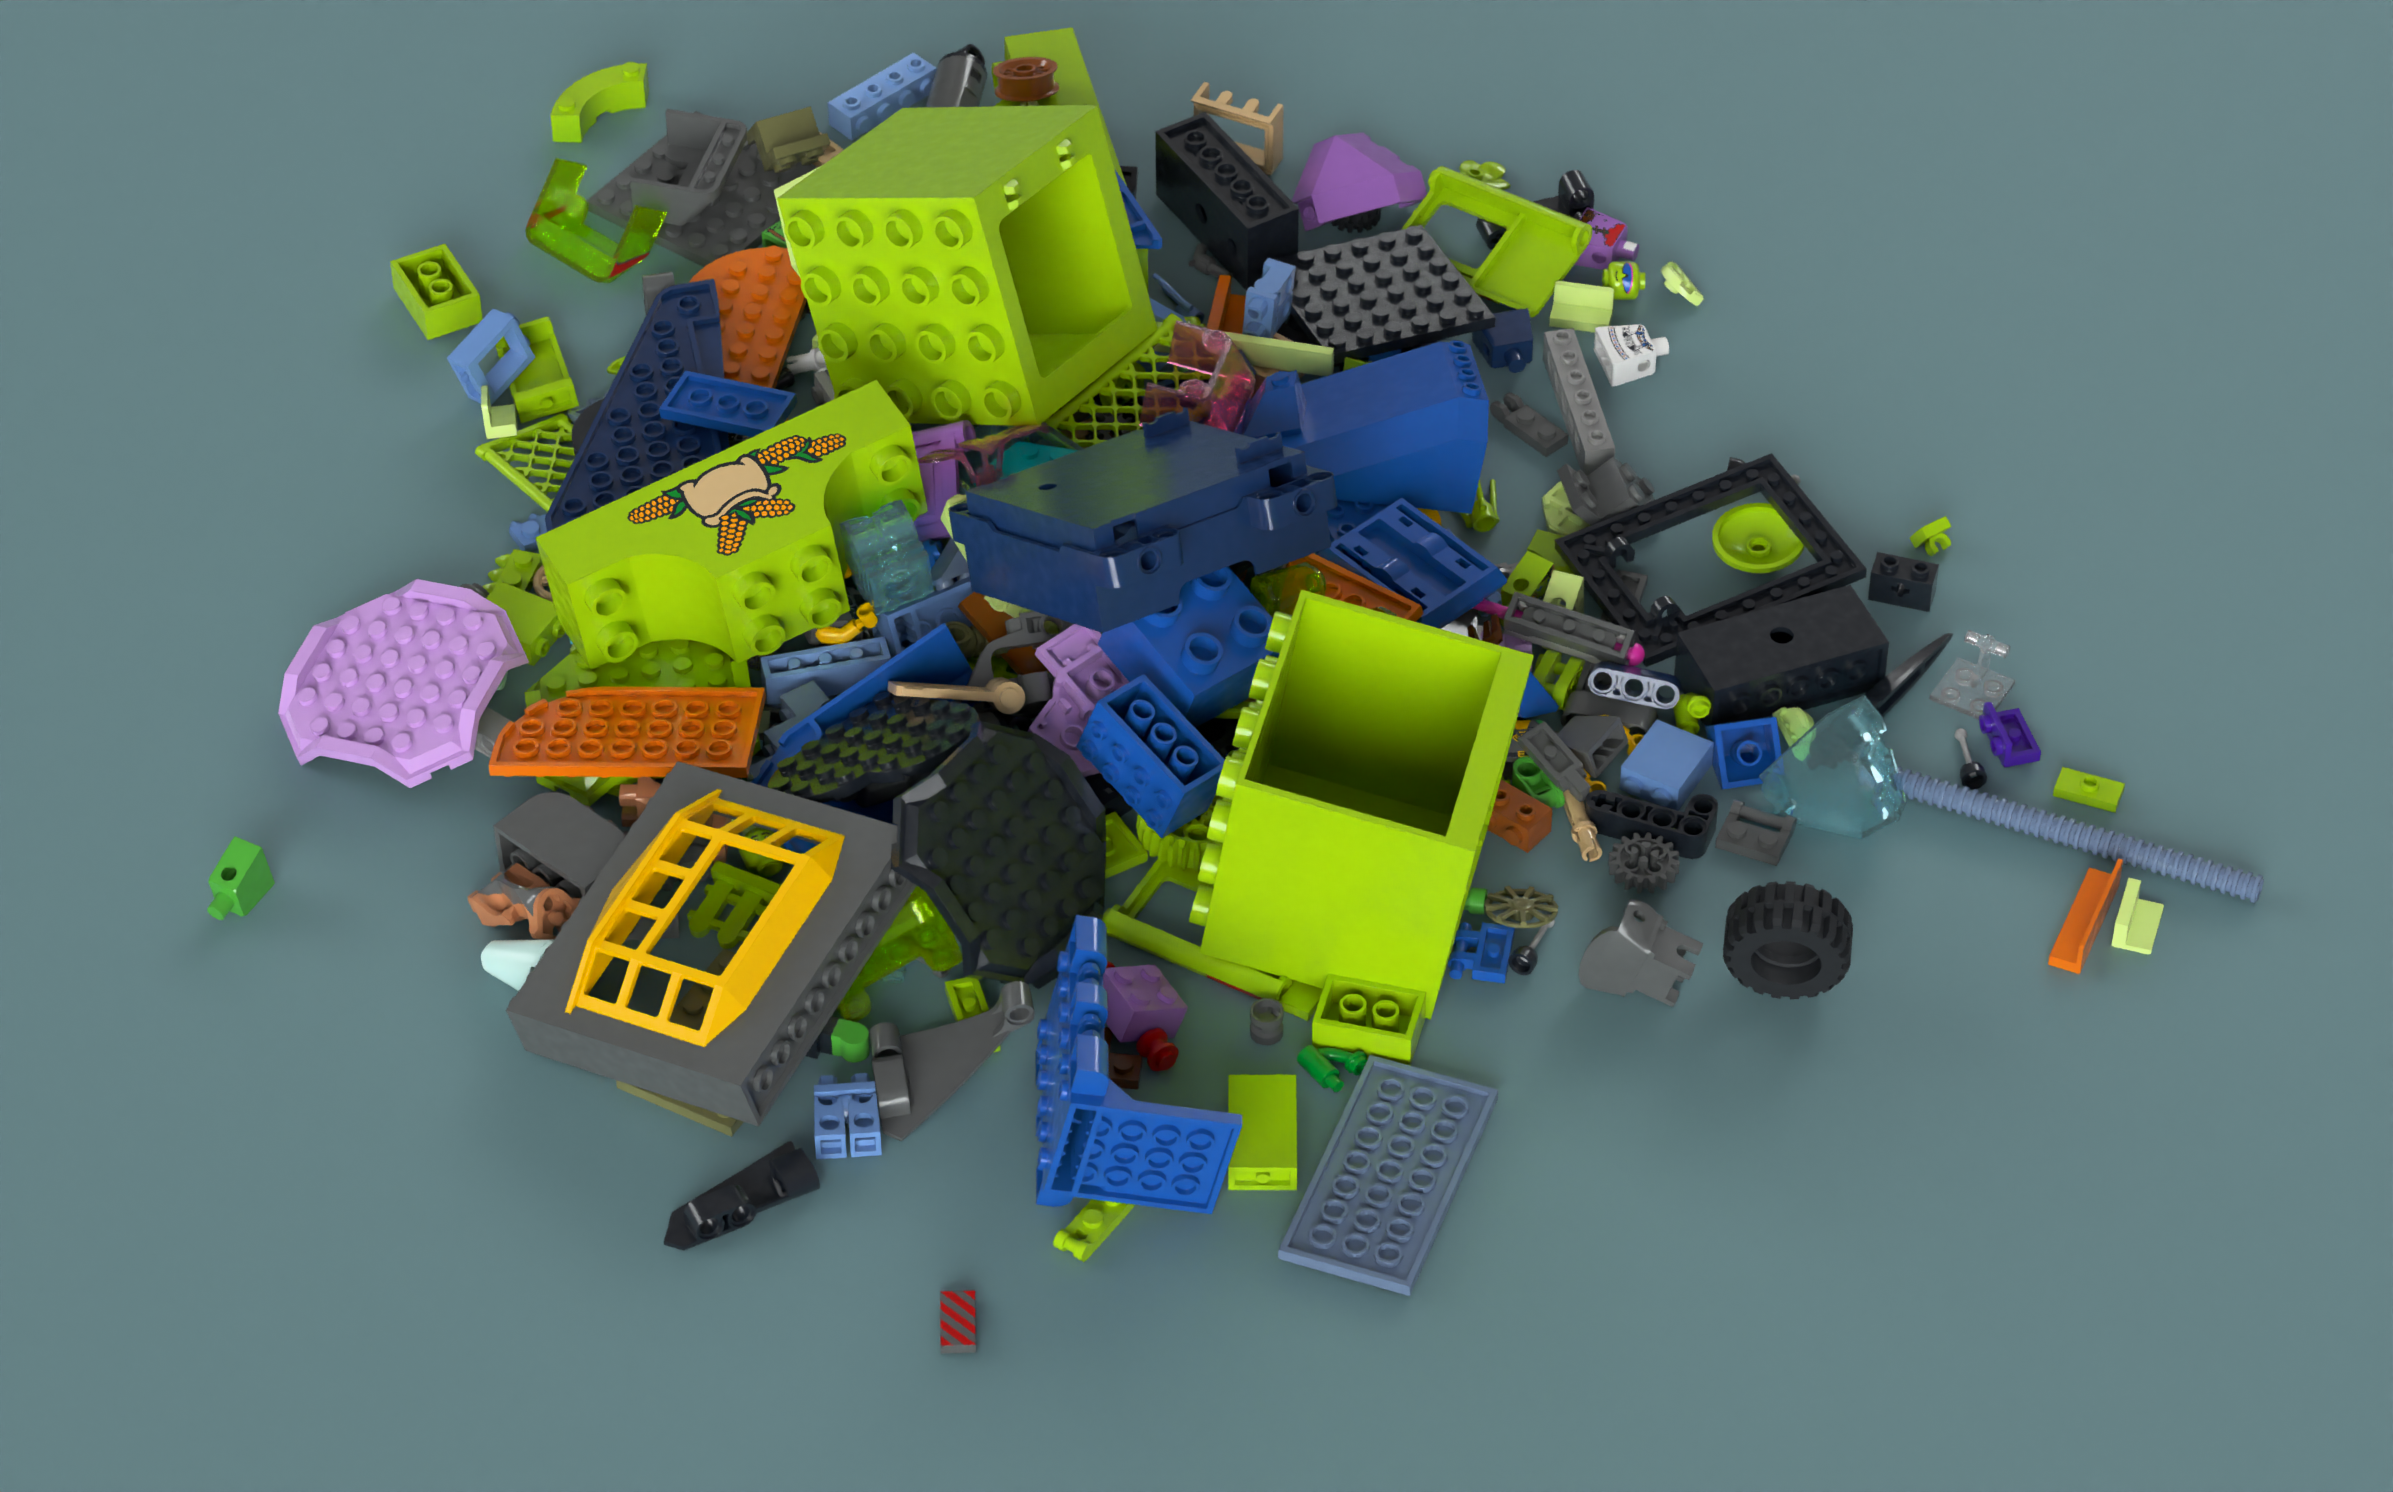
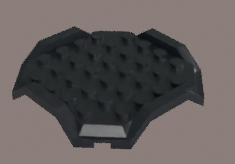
[891,721,1106,985]

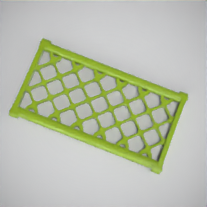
[1037,313,1254,451]
[475,413,575,512]

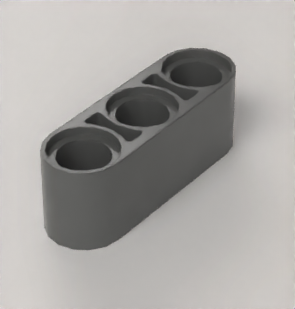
[1560,691,1658,736]

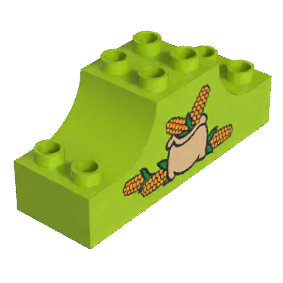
[536,380,928,670]

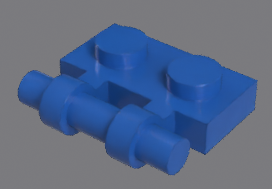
[1448,922,1515,984]

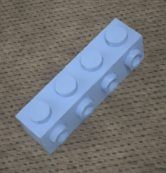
[828,52,936,141]
[760,636,891,705]

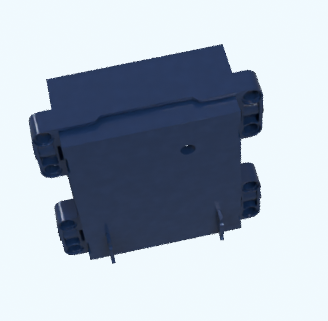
[948,408,1338,633]

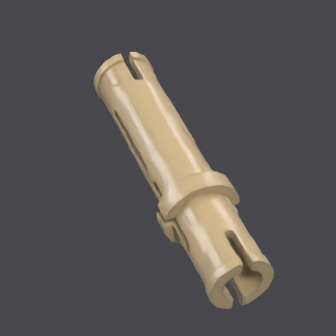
[1562,790,1602,862]

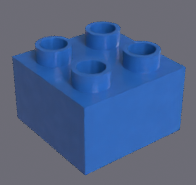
[1098,566,1279,728]

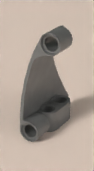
[869,981,1035,1141]

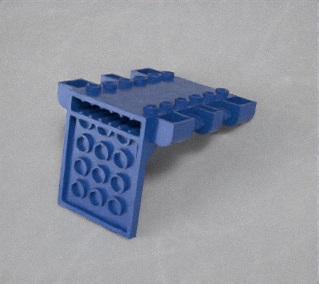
[1036,915,1242,1214]

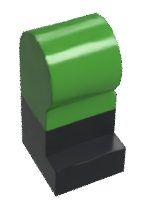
[805,1016,870,1063]

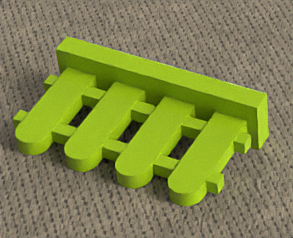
[687,860,781,949]

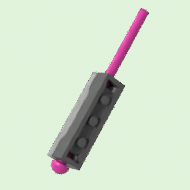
[1473,592,1645,666]

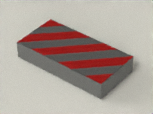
[940,1290,976,1354]

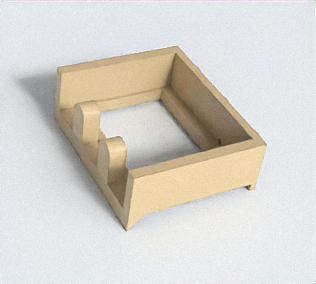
[1190,82,1283,176]

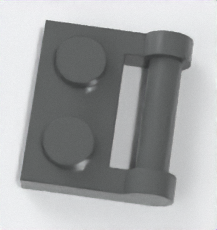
[1715,799,1797,866]

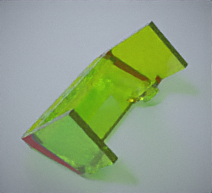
[526,158,667,284]

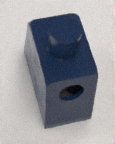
[1472,308,1533,373]

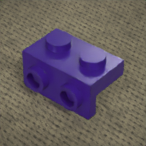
[1979,701,2041,768]

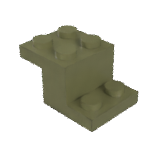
[747,106,831,173]

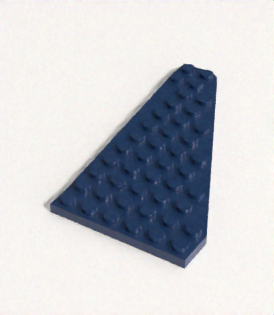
[545,279,729,532]

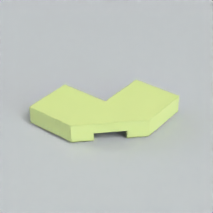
[1542,481,1590,536]

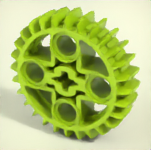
[1136,795,1223,872]

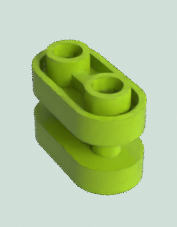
[1533,649,1585,710]

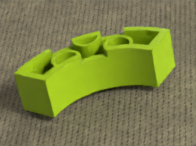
[551,62,649,143]

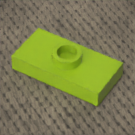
[2053,767,2125,813]

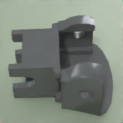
[1578,899,1703,1007]

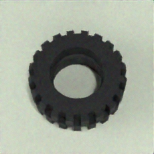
[1723,881,1853,999]

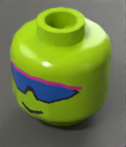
[1602,261,1645,300]

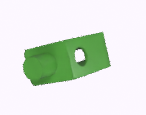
[207,836,275,920]

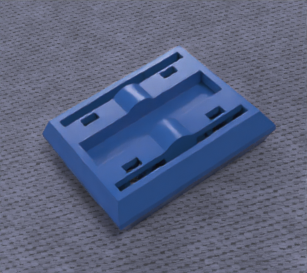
[1316,498,1507,629]

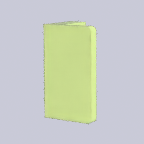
[1549,281,1614,333]
[481,385,517,439]
[2112,878,2164,954]

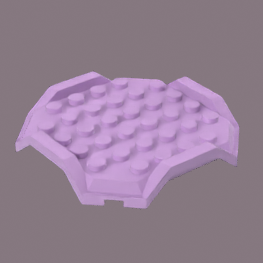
[278,579,529,788]

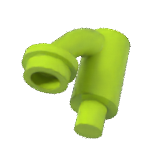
[1673,693,1711,735]

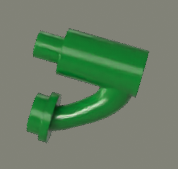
[1297,1045,1368,1092]

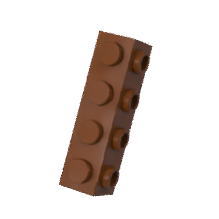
[1487,779,1553,853]

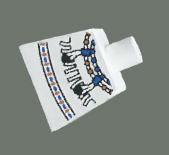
[1594,324,1669,387]

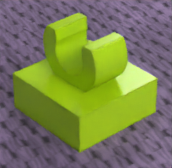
[1909,516,1952,556]

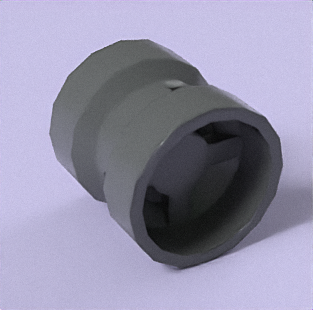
[1250,998,1284,1045]

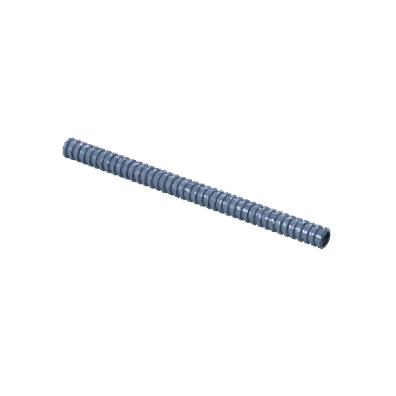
[1859,757,2264,903]

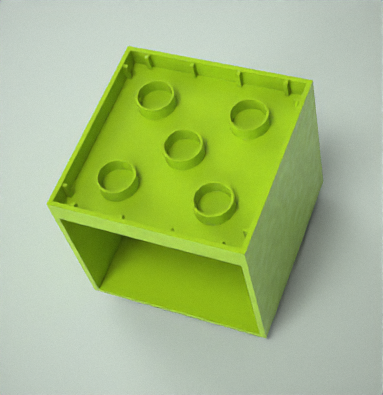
[777,105,1158,426]
[1189,590,1534,1019]

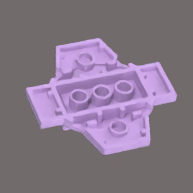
[1027,624,1129,777]

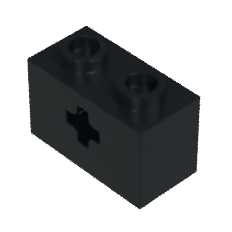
[1868,552,1939,612]

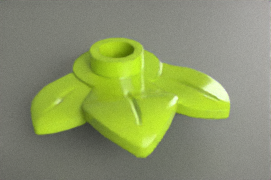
[1459,160,1511,190]

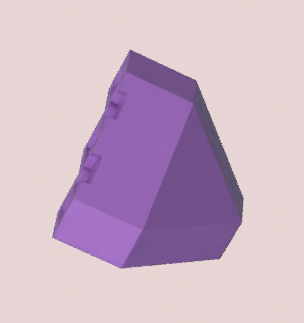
[1291,133,1427,231]

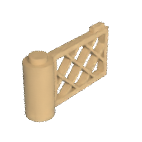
[887,677,1025,714]

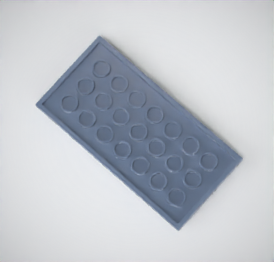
[1278,1055,1498,1296]

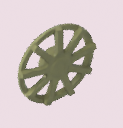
[1484,886,1558,928]

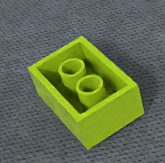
[390,243,483,340]
[1312,973,1426,1066]

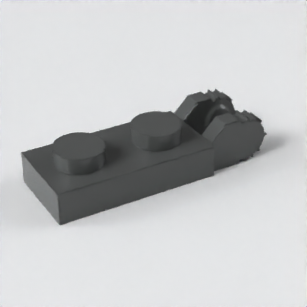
[1489,392,1568,457]

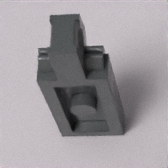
[1518,721,1591,802]

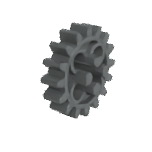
[1608,832,1680,894]

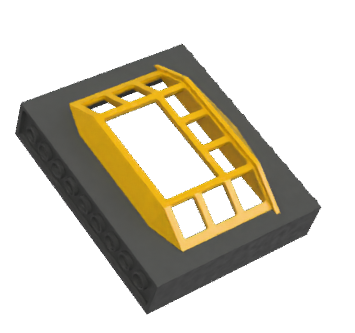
[506,761,916,1127]

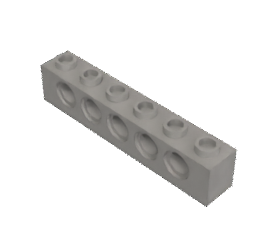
[1543,328,1615,476]

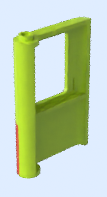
[1102,859,1295,1002]

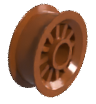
[993,57,1059,102]

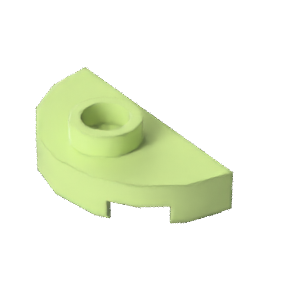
[1661,262,1704,306]
[1772,707,1816,761]

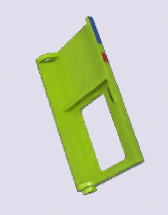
[1401,166,1592,317]

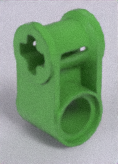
[1511,756,1565,809]

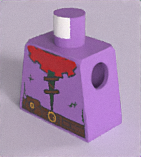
[1574,207,1639,270]

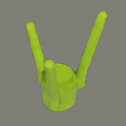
[1458,479,1500,532]

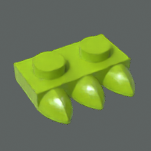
[482,549,543,594]

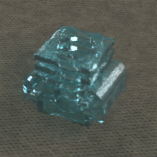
[839,499,934,616]

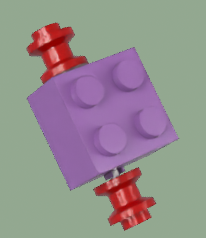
[1103,961,1188,1071]

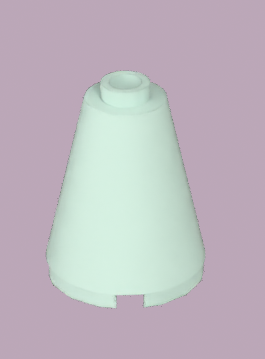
[481,939,554,991]

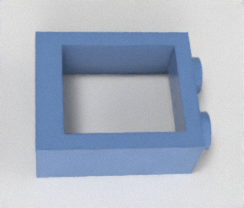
[447,308,535,405]

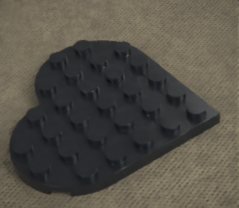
[768,691,980,803]

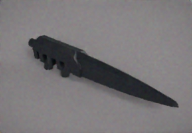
[1806,633,1953,770]

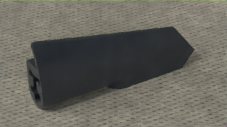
[664,1141,820,1251]

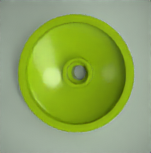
[1712,503,1805,574]

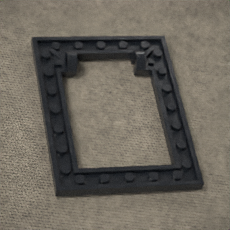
[1555,453,1867,667]

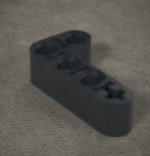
[1476,170,1594,250]
[1585,790,1718,859]

